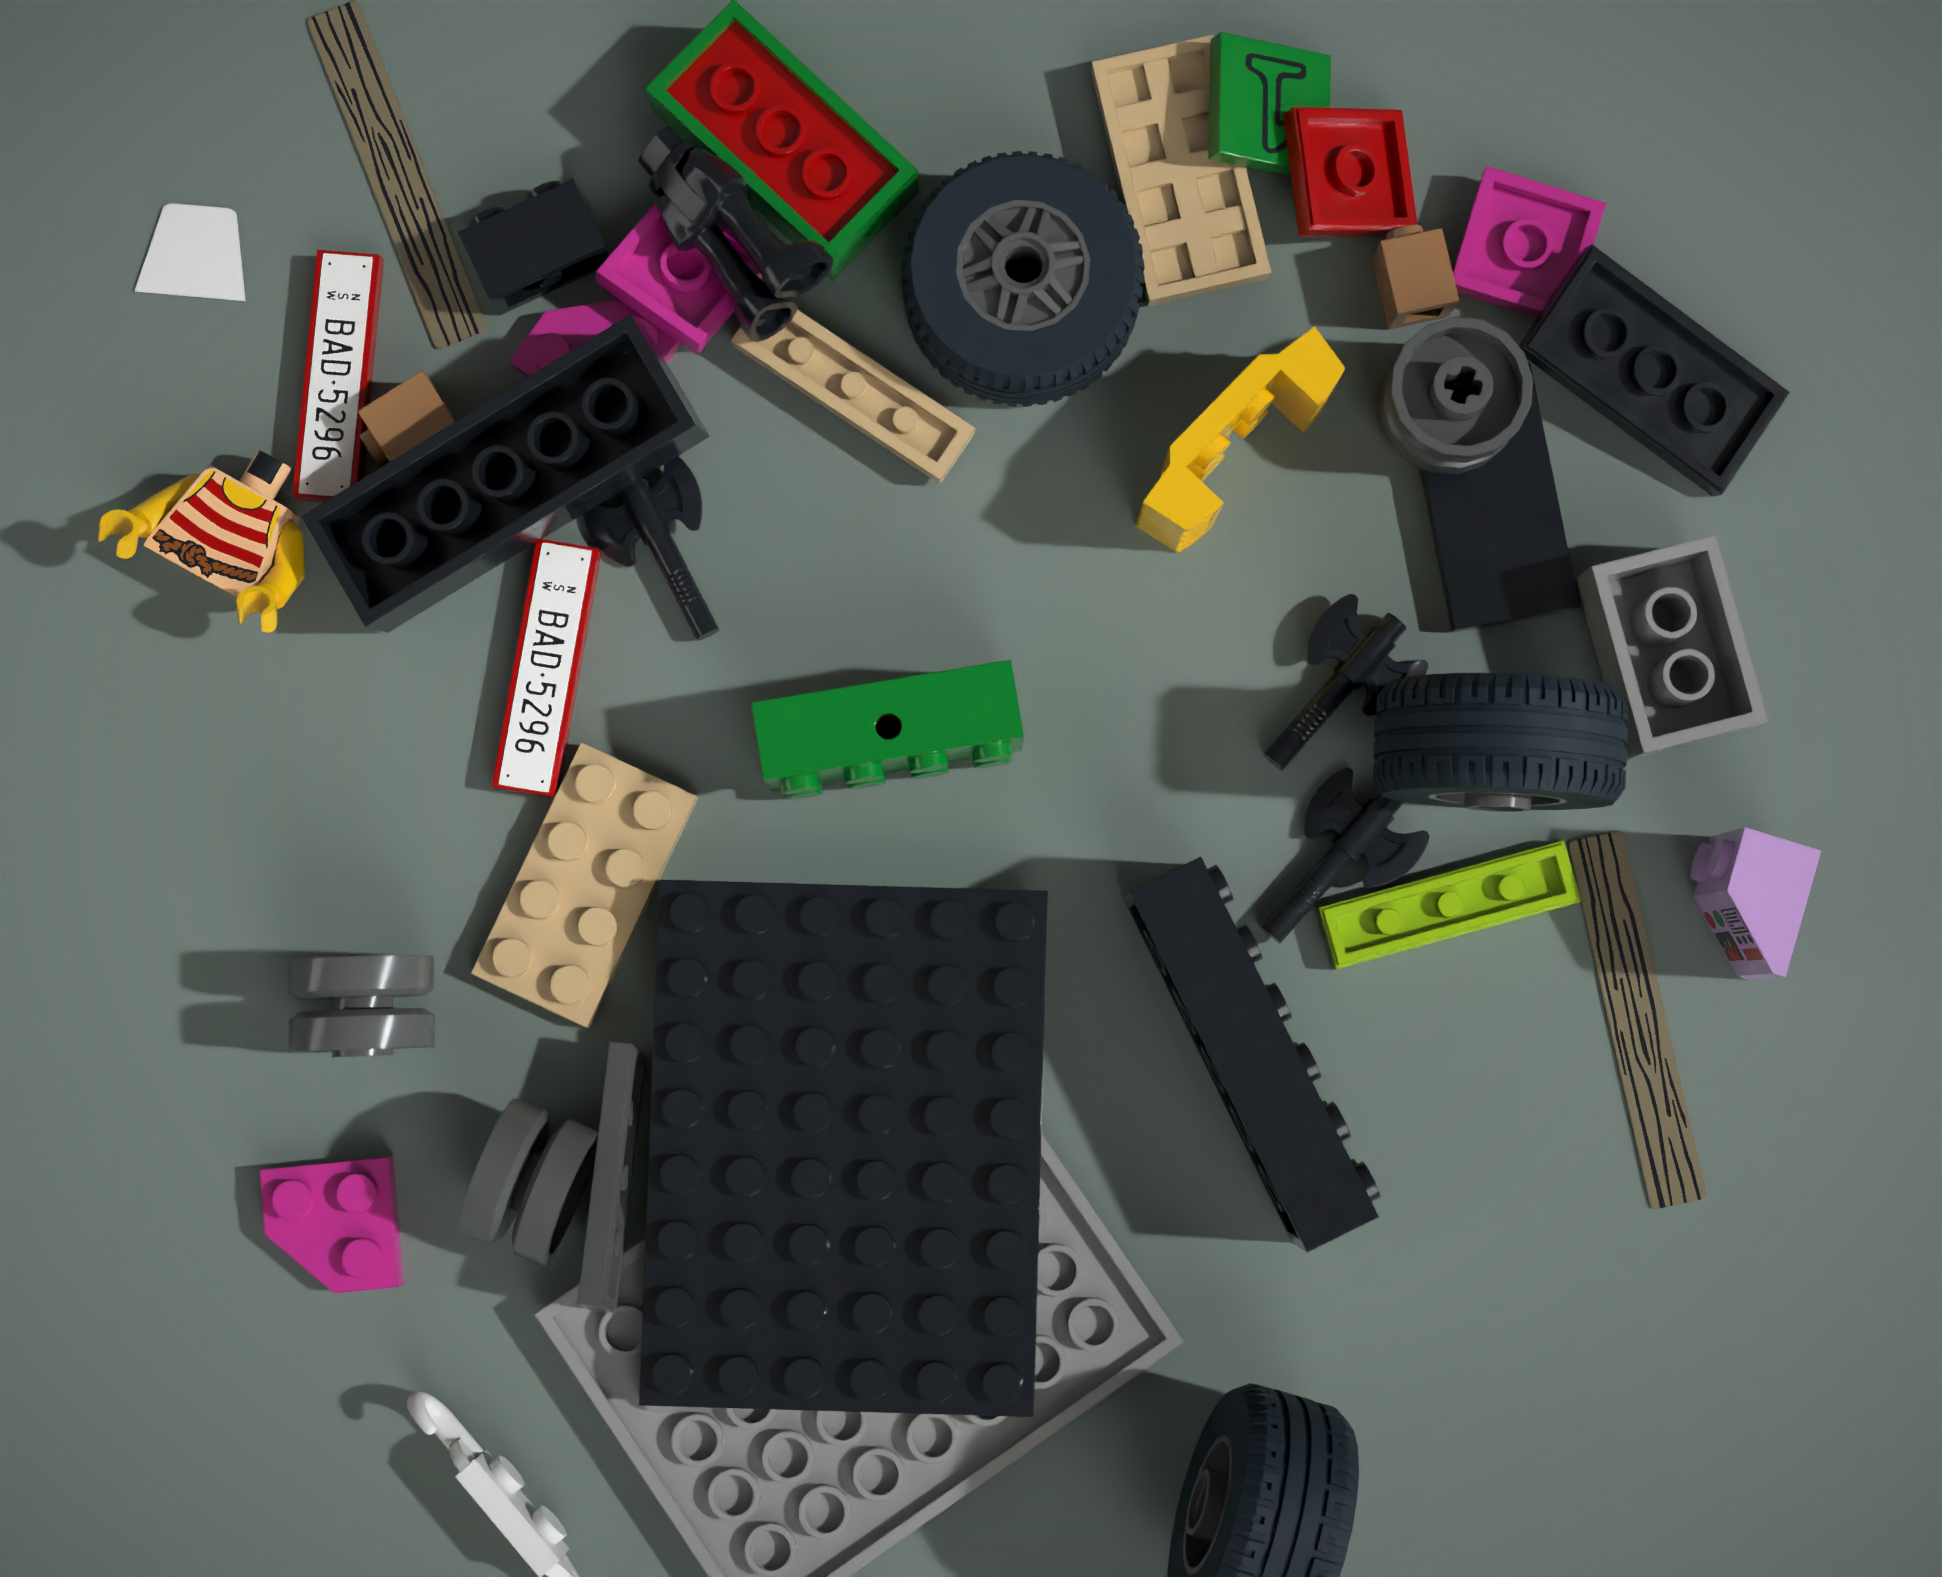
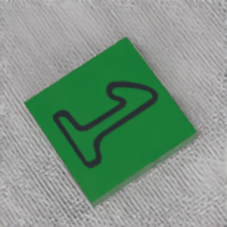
[1208,32,1331,176]

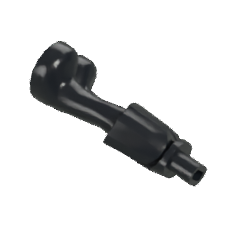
[638,126,833,342]

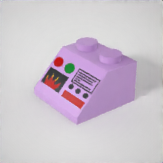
[1690,827,1821,980]

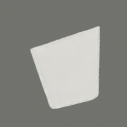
[134,203,246,302]

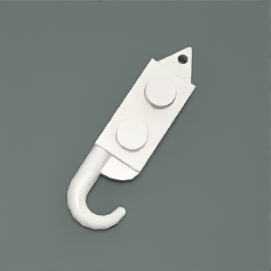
[407,1391,580,1577]

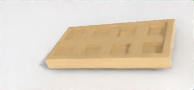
[1091,35,1272,307]
[471,742,698,1028]

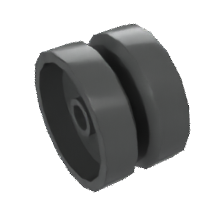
[1379,317,1533,475]
[288,955,435,1057]
[458,1098,599,1266]

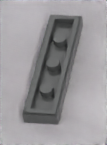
[577,1042,647,1313]

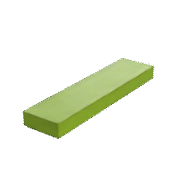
[1316,840,1582,970]

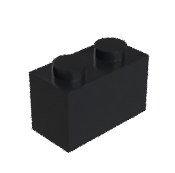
[458,179,609,315]

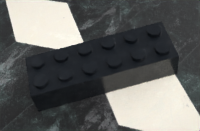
[301,314,710,633]
[1123,857,1381,1253]

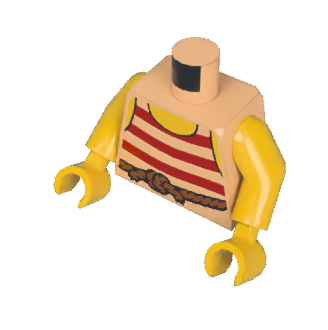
[98,450,306,633]

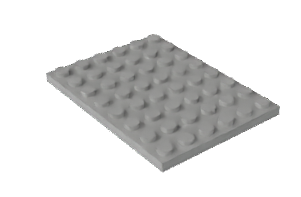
[534,1133,1184,1577]

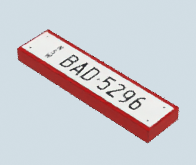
[292,250,384,502]
[492,539,602,798]

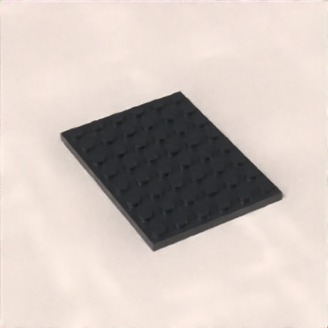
[639,880,1048,1417]

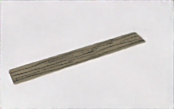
[307,1,487,349]
[1569,831,1706,1209]

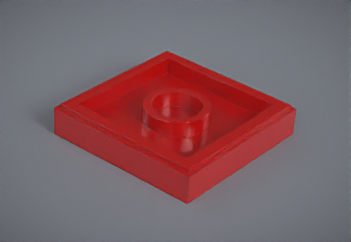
[1283,107,1417,237]

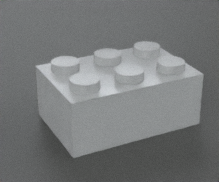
[1575,535,1769,760]

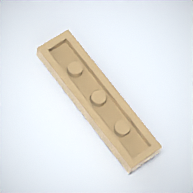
[731,310,975,484]

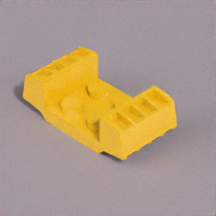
[1135,327,1345,553]

